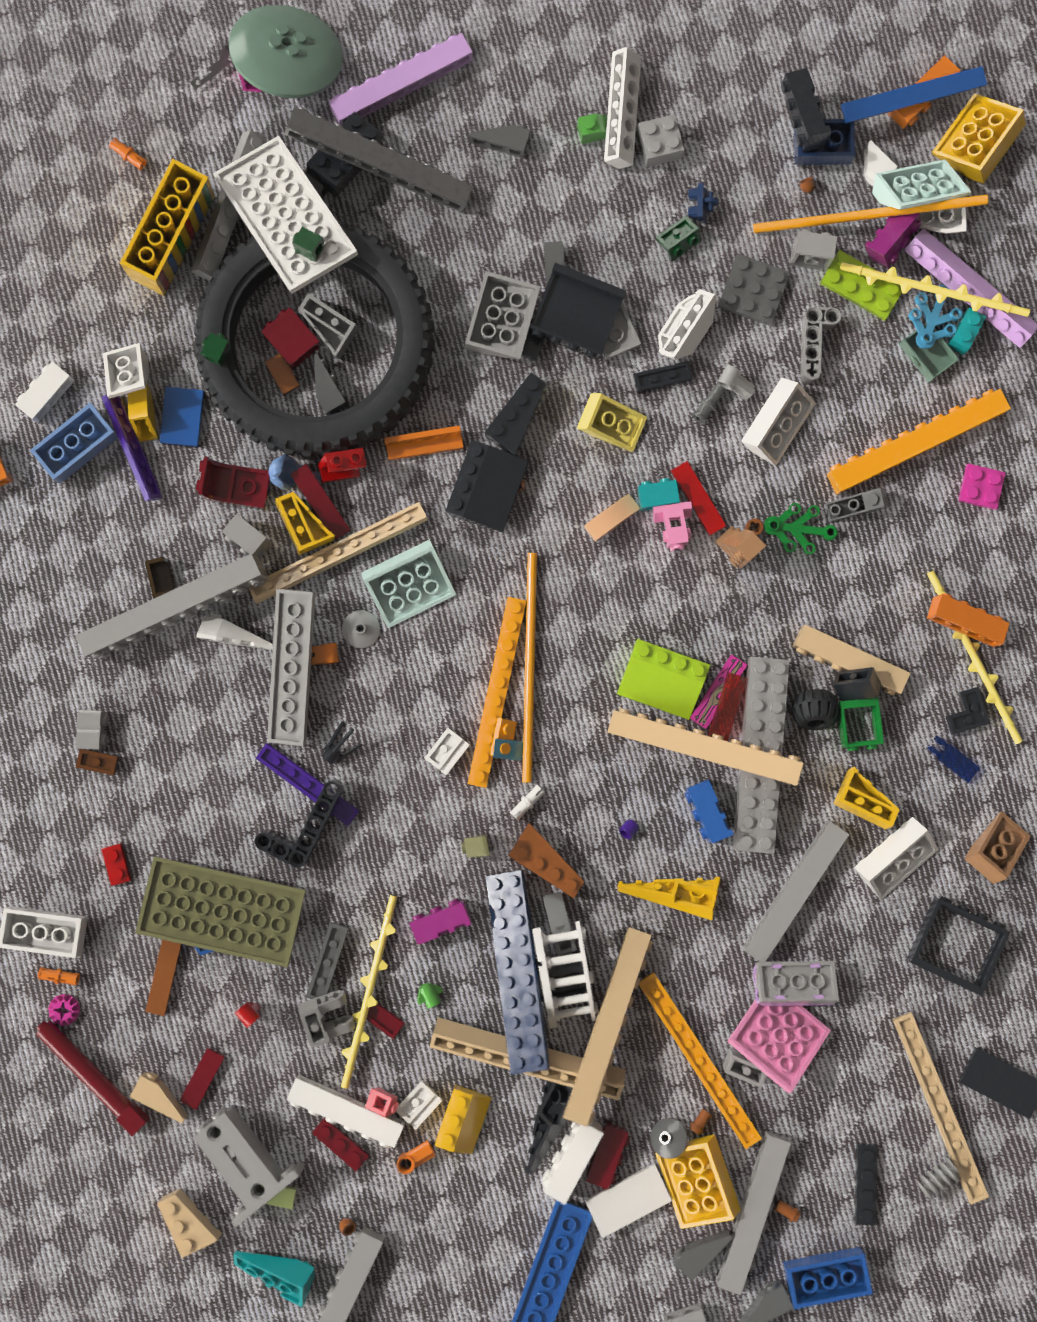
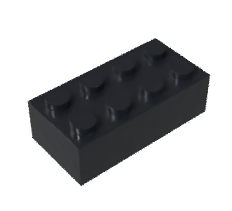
[306,111,384,197]

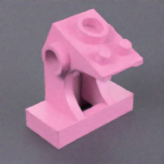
[653,501,692,551]

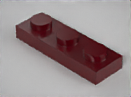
[312,1117,369,1172]

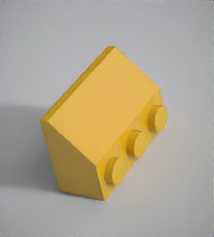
[434,1084,492,1154]

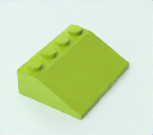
[617,639,710,720]

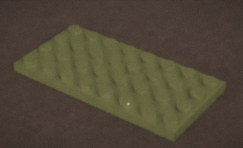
[135,856,306,968]

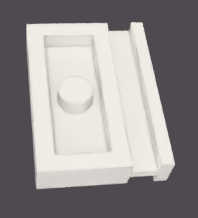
[425,728,470,775]
[396,1080,443,1130]

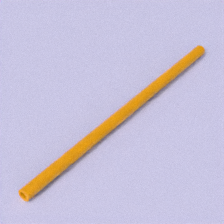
[753,195,988,233]
[522,553,537,783]

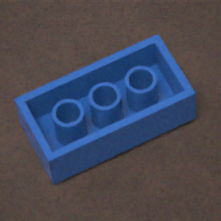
[783,1247,873,1309]

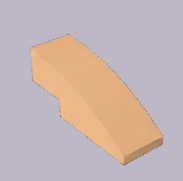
[584,494,640,542]

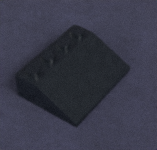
[445,440,529,533]

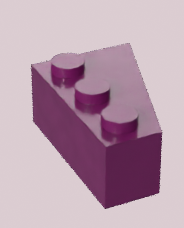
[865,213,921,269]
[409,898,473,945]

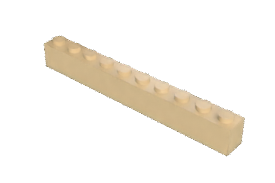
[607,708,804,786]
[563,927,653,1127]
[430,1017,626,1100]

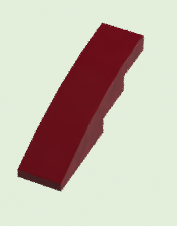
[290,464,351,541]

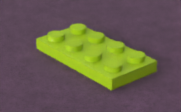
[819,250,902,321]

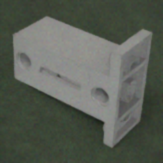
[193,1105,305,1227]

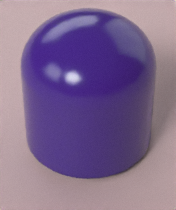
[619,819,639,839]

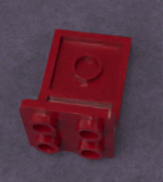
[196,456,270,509]

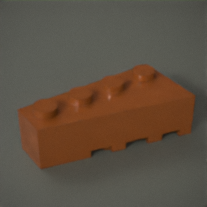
[508,822,584,898]

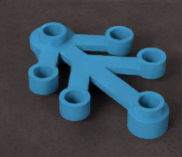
[908,284,962,349]

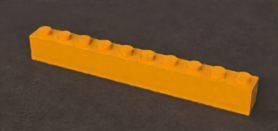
[827,388,1011,495]

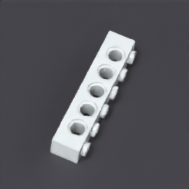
[604,47,641,169]

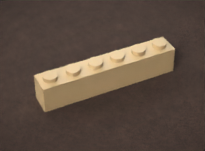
[792,625,911,696]

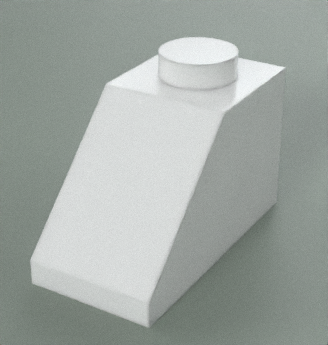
[864,141,897,186]

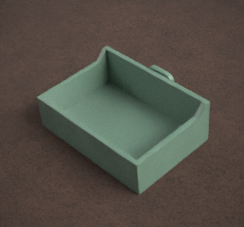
[899,322,959,383]

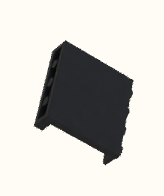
[529,263,626,359]

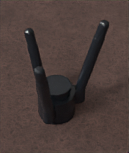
[321,721,361,765]

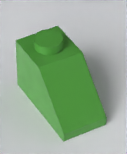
[577,113,608,145]

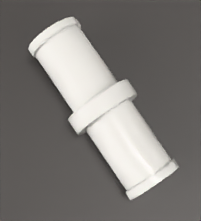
[510,785,545,821]

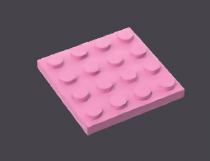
[727,999,831,1093]

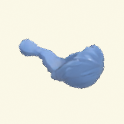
[269,454,321,491]

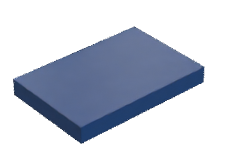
[159,387,204,447]

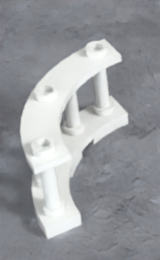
[533,921,599,1029]

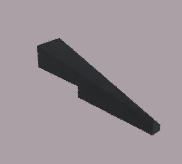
[524,1080,573,1174]

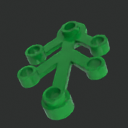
[764,503,838,555]

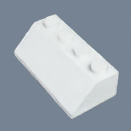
[741,378,816,466]
[854,817,939,900]

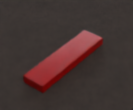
[670,461,726,536]

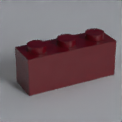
[585,1121,630,1190]

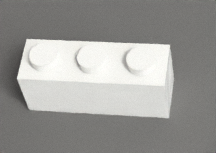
[15,362,75,423]

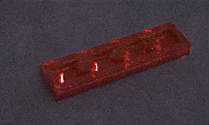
[708,672,748,742]

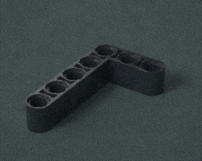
[254,779,344,868]

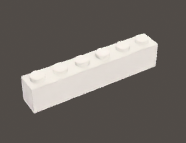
[287,1075,405,1148]

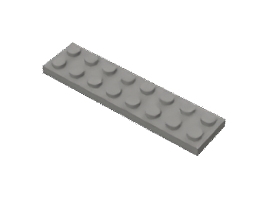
[267,589,316,746]

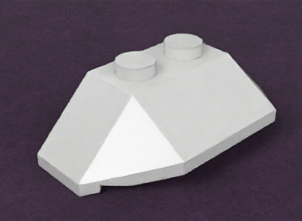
[658,289,716,360]

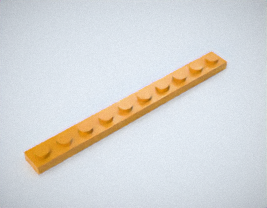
[468,597,526,788]
[639,972,762,1149]

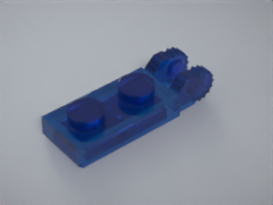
[926,736,980,783]

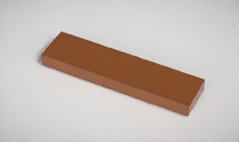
[145,940,182,1016]

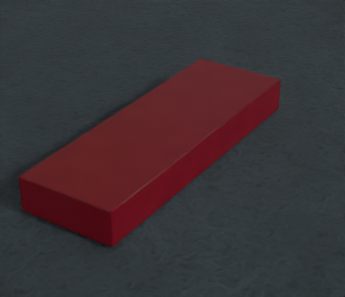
[179,1047,225,1110]

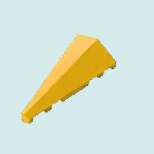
[618,877,720,920]

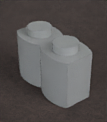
[76,710,108,749]

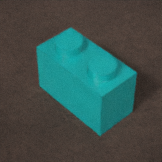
[947,307,986,355]
[637,478,680,511]

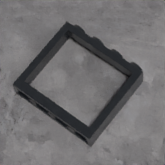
[906,896,1010,996]

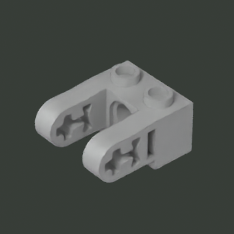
[298,990,356,1048]

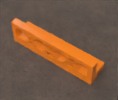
[384,425,464,461]

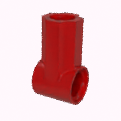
[235,1002,261,1028]

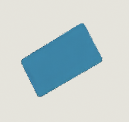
[493,738,523,761]

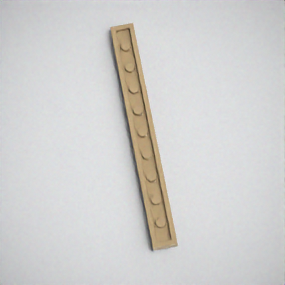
[249,502,428,604]
[892,1012,989,1205]

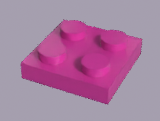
[958,463,1005,510]

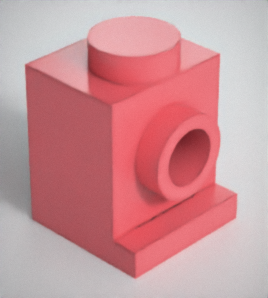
[365,1087,399,1117]

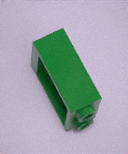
[838,698,884,751]

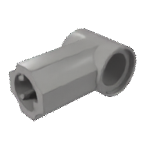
[717,365,755,400]

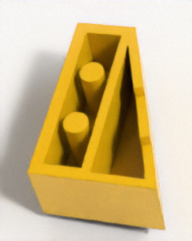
[275,492,335,555]

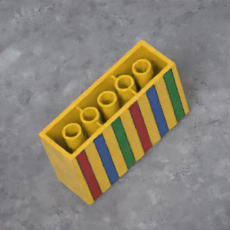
[120,158,215,296]

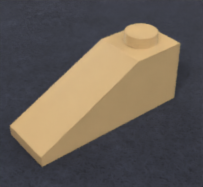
[130,1072,188,1123]

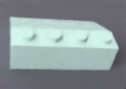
[872,159,971,210]
[361,540,456,628]

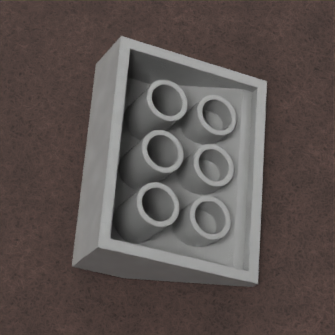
[465,271,541,360]

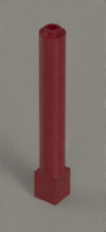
[36,1020,150,1136]

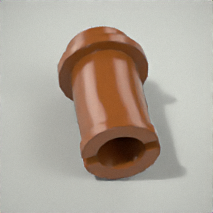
[690,1108,712,1135]
[774,1199,801,1222]

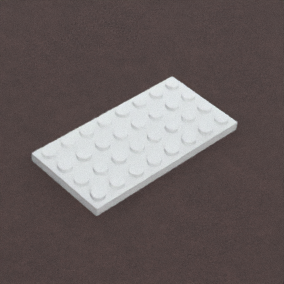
[213,136,358,294]

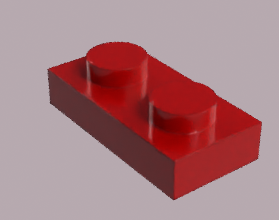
[101,843,132,886]

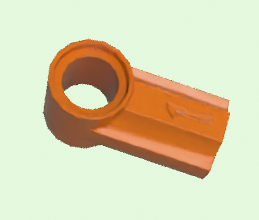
[397,1140,436,1174]

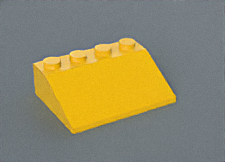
[932,93,1026,184]
[655,1134,741,1229]

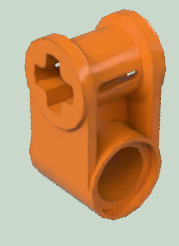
[311,643,339,665]

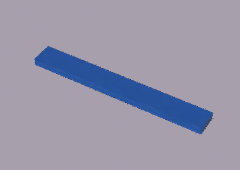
[840,66,987,124]

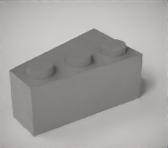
[298,293,360,359]

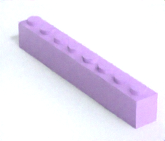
[329,33,473,125]
[904,228,1037,348]

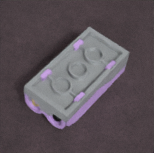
[753,961,839,1006]

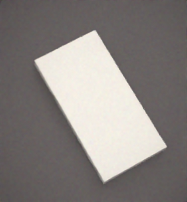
[585,1164,672,1238]

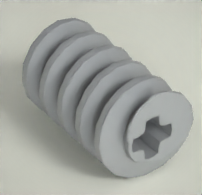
[915,1158,959,1200]

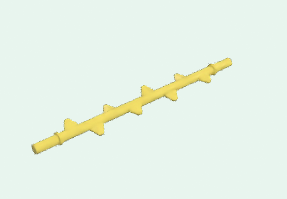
[840,262,1030,317]
[927,570,1023,744]
[341,895,397,1089]

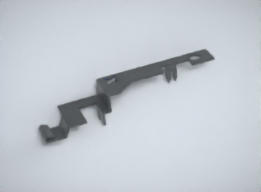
[190,43,232,90]

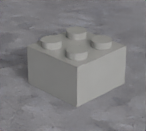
[637,114,684,167]
[790,230,837,271]
[222,514,272,558]

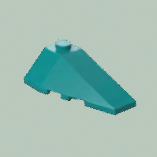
[234,1251,315,1308]

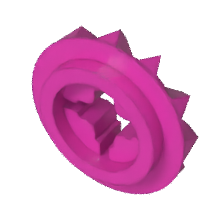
[48,994,80,1026]

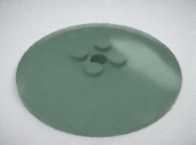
[229,5,343,98]

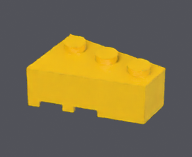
[833,767,900,829]

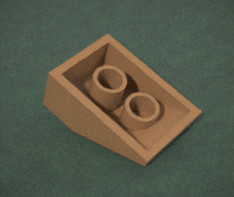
[964,811,1031,884]

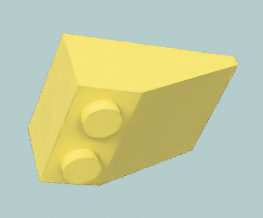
[577,393,647,452]

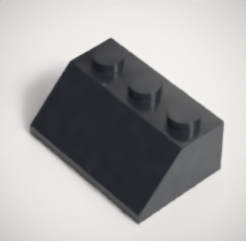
[536,948,595,1002]

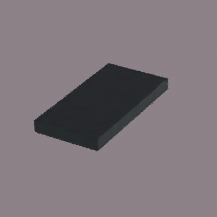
[958,1047,1037,1119]

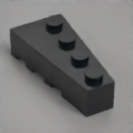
[781,68,831,153]
[485,372,546,456]

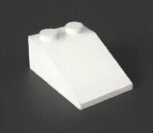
[103,343,150,398]

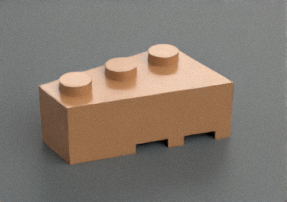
[715,526,766,569]

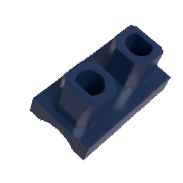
[688,183,719,223]

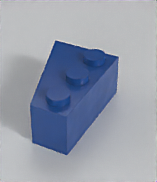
[684,779,734,844]

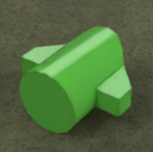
[417,983,443,1009]

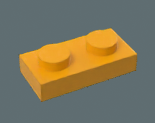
[490,718,517,756]

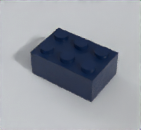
[794,119,855,165]

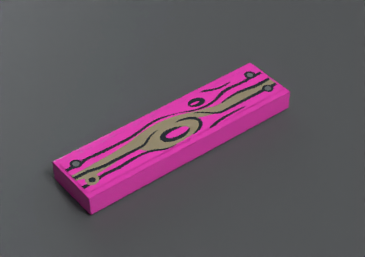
[690,654,747,729]

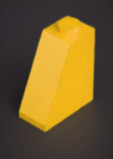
[128,383,158,442]

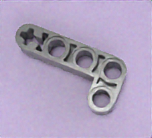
[800,307,841,384]

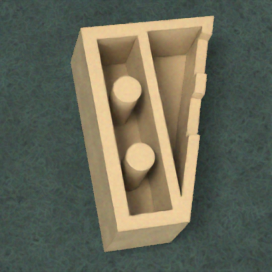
[157,1188,222,1258]

